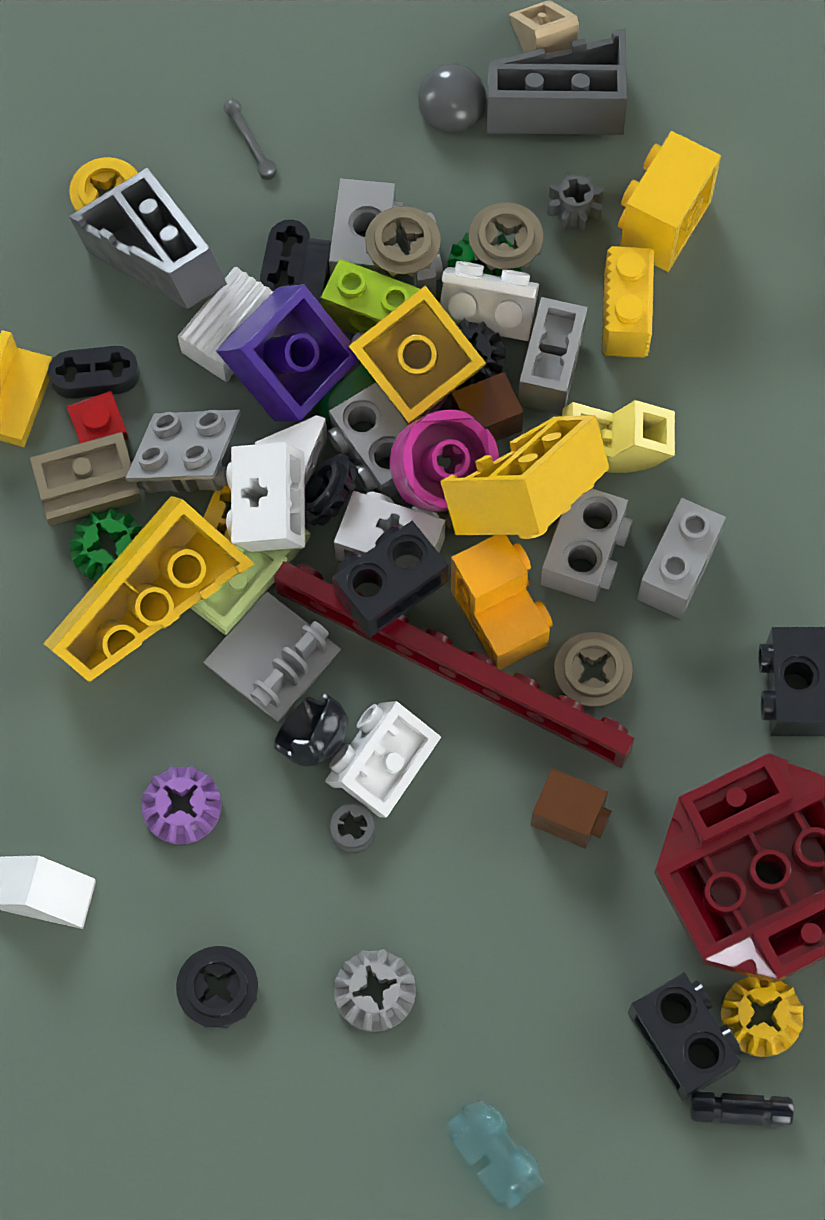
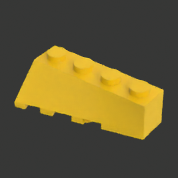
[43,496,255,682]

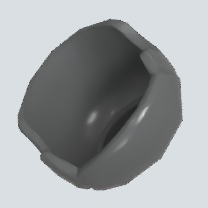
[418,63,487,133]

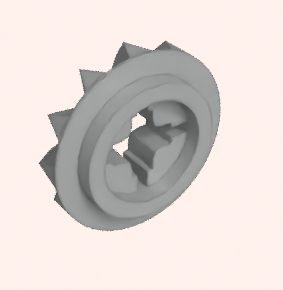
[334,949,416,1032]

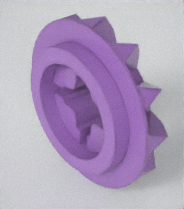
[142,765,222,845]

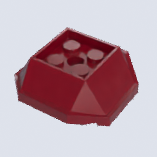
[654,753,825,983]

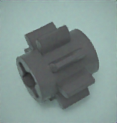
[547,172,604,232]

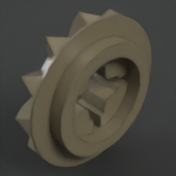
[469,202,543,271]
[365,206,441,278]
[554,632,633,709]

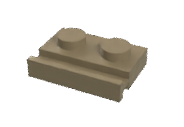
[30,432,142,526]

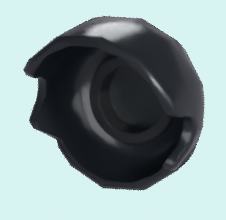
[274,693,348,767]

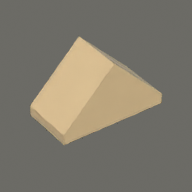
[509,0,579,54]

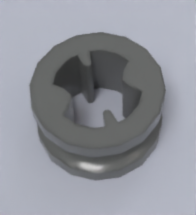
[330,804,375,853]

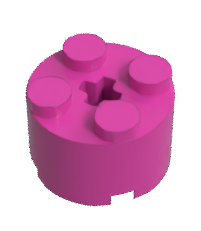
[390,410,499,512]

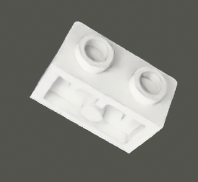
[440,261,539,341]
[325,701,441,818]

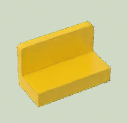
[0,330,53,447]

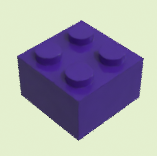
[216,284,359,421]

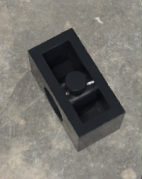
[758,627,825,736]

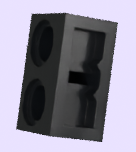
[332,520,449,638]
[628,972,741,1102]

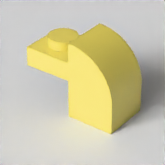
[562,400,675,473]

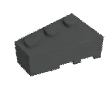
[487,28,627,135]
[69,167,227,309]

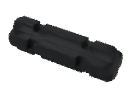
[690,1091,794,1127]

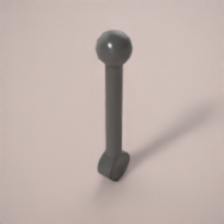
[224,99,277,180]

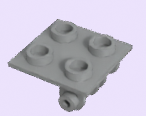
[125,409,241,493]
[203,591,341,723]

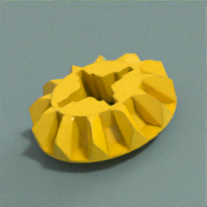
[69,157,138,211]
[721,976,804,1057]

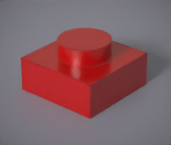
[67,391,129,444]

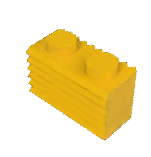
[601,246,654,358]

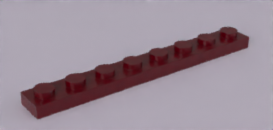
[274,561,634,768]

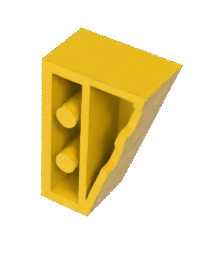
[440,415,610,539]

